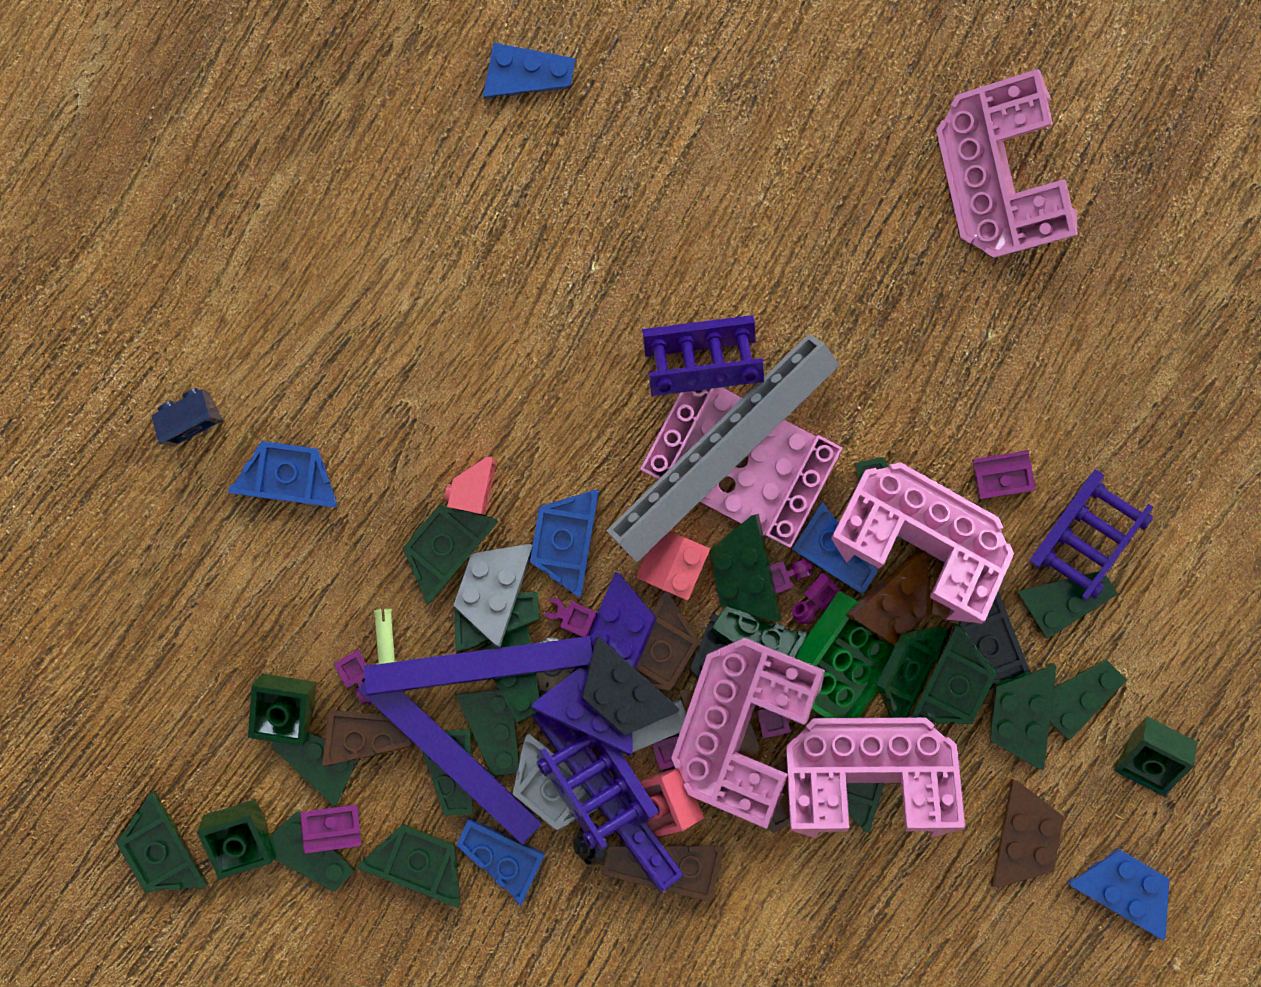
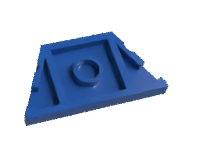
[228,441,337,508]
[530,490,599,597]
[1067,848,1169,941]

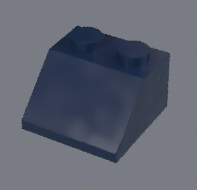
[151,388,223,447]

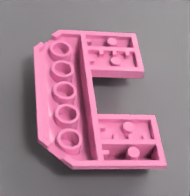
[936,69,1077,258]
[831,463,1014,623]
[671,638,825,829]
[786,718,965,838]

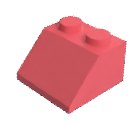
[444,457,497,515]
[636,531,710,600]
[639,768,704,837]

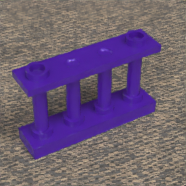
[642,315,764,396]
[1029,469,1154,603]
[536,734,659,853]

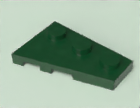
[455,689,519,776]
[269,809,356,892]

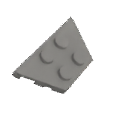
[454,544,533,648]
[512,733,599,830]

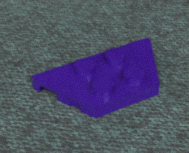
[573,572,657,672]
[531,667,633,756]

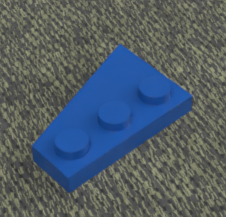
[483,43,576,99]
[791,502,878,594]
[456,817,545,905]

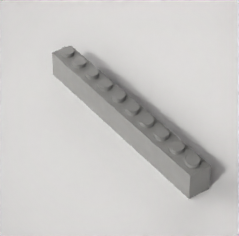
[606,334,840,562]

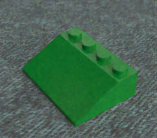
[794,590,895,718]

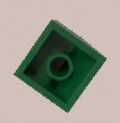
[248,673,316,747]
[1114,716,1197,796]
[197,799,272,879]

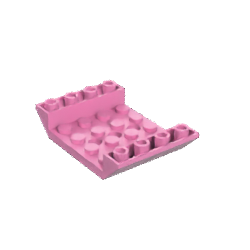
[640,387,843,548]

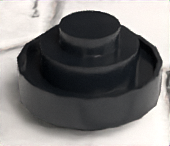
[573,823,607,866]

